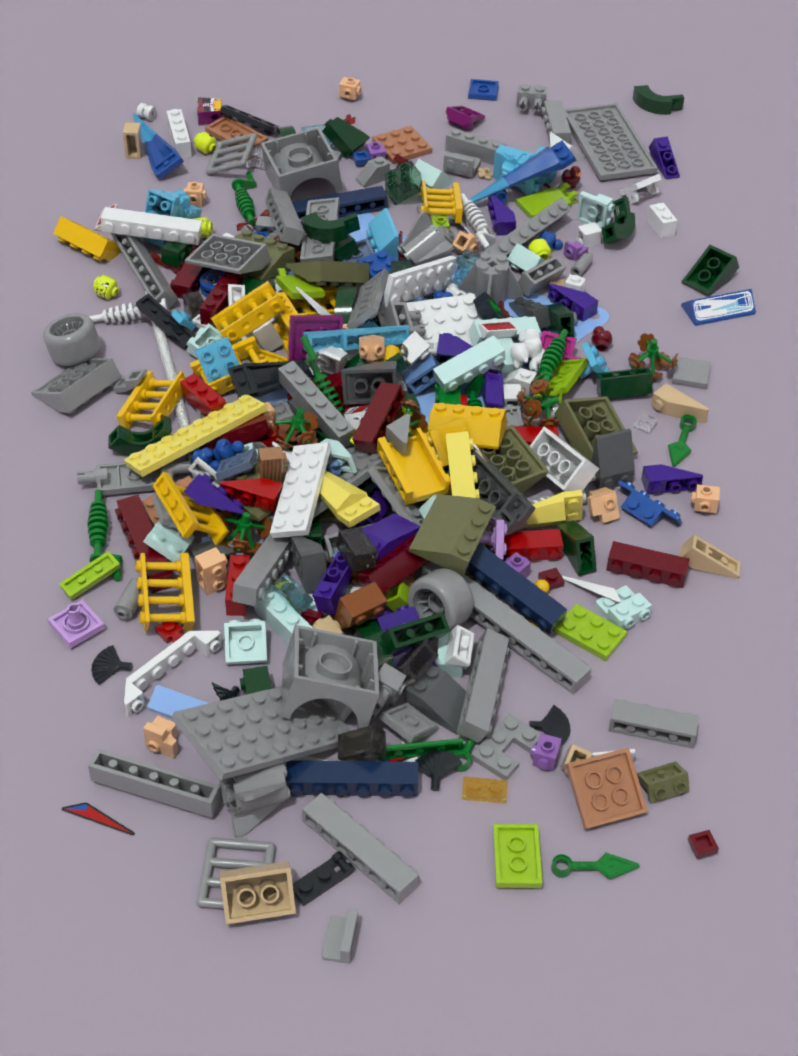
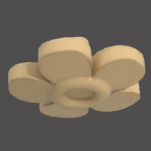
[477,167,493,180]

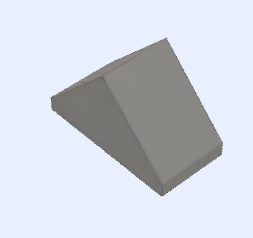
[386,414,411,455]

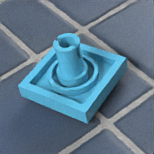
[194,337,239,383]
[580,341,610,380]

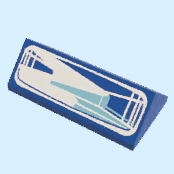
[681,289,756,326]

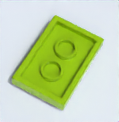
[554,603,628,661]
[493,824,543,888]

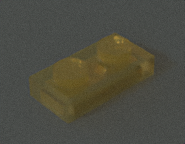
[462,776,507,804]

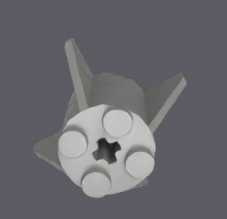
[396,211,455,267]
[458,252,523,305]
[217,764,291,838]

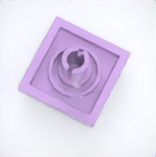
[480,517,507,560]
[48,600,105,649]

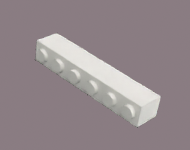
[101,207,202,245]

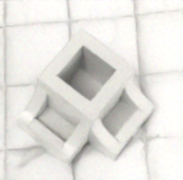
[401,331,430,368]

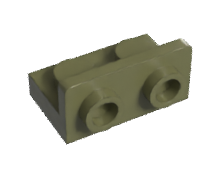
[637,761,689,803]

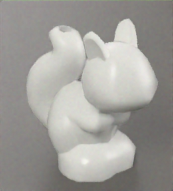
[510,329,545,372]

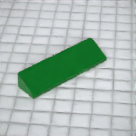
[375,738,463,761]

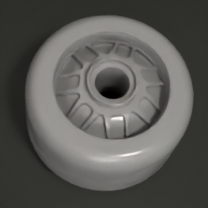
[43,313,100,366]
[408,568,474,631]

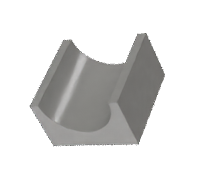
[261,127,342,197]
[281,625,380,734]

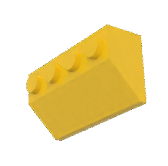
[53,216,122,262]
[427,403,507,449]

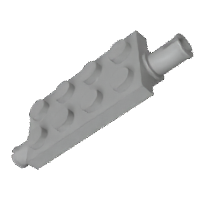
[77,461,191,496]

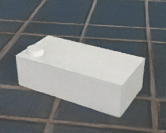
[530,427,599,492]

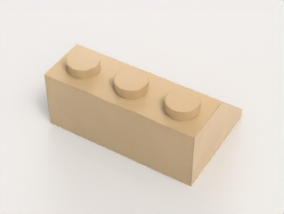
[219,861,296,925]

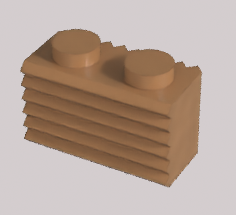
[258,446,287,484]

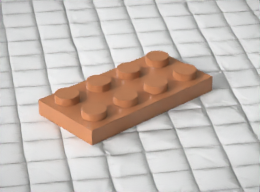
[205,116,268,153]

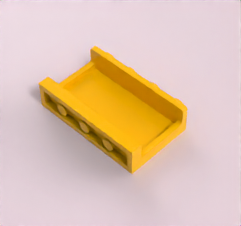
[377,428,451,505]

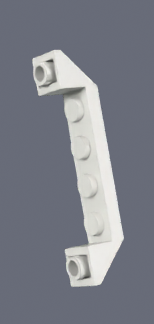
[124,631,222,717]

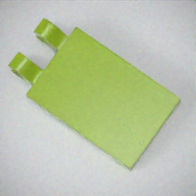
[516,183,579,219]
[276,268,325,300]
[534,358,588,404]

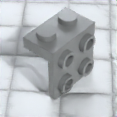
[443,152,481,177]

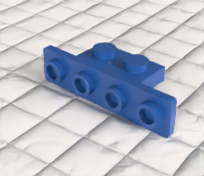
[618,480,683,528]

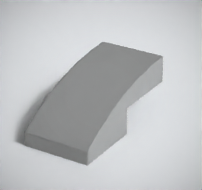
[113,369,147,394]

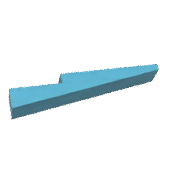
[303,325,409,351]

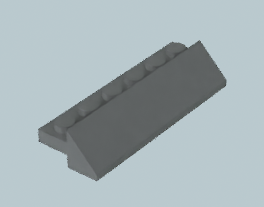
[444,444,536,536]

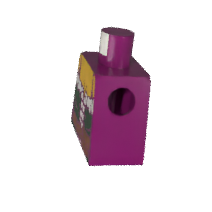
[197,97,224,125]

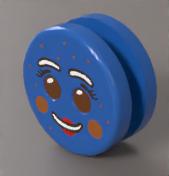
[200,270,225,297]

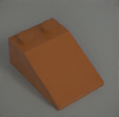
[334,582,387,628]

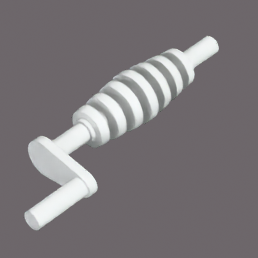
[461,194,496,250]
[89,298,168,323]

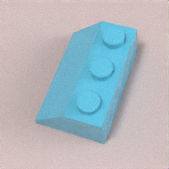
[366,208,399,262]

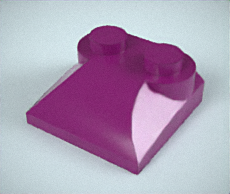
[446,105,485,130]

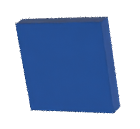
[468,79,499,101]

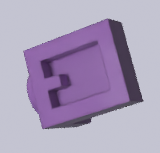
[563,241,588,261]

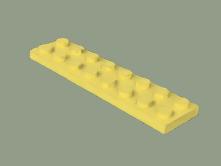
[124,395,268,477]

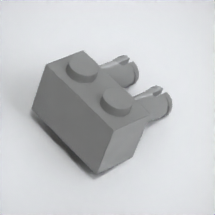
[516,84,547,112]
[383,302,426,336]
[370,663,406,720]

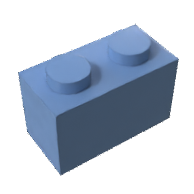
[402,353,440,395]

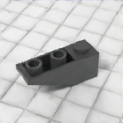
[509,297,551,329]

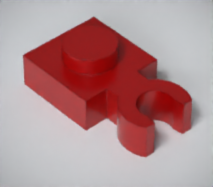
[155,622,184,644]

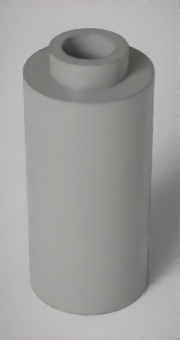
[114,577,149,620]

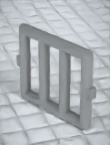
[206,133,257,175]
[197,837,275,909]

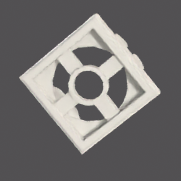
[619,174,661,204]

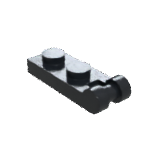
[293,851,355,907]

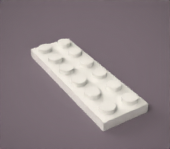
[381,255,457,308]
[270,442,331,538]

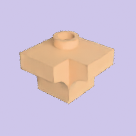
[587,487,620,523]
[143,716,179,759]

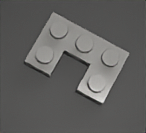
[471,713,541,781]

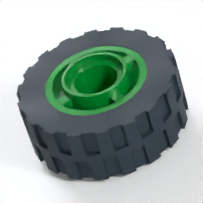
[473,292,505,320]

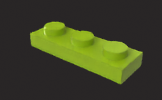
[59,551,121,601]

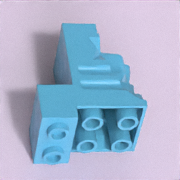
[493,144,557,195]
[139,189,202,247]

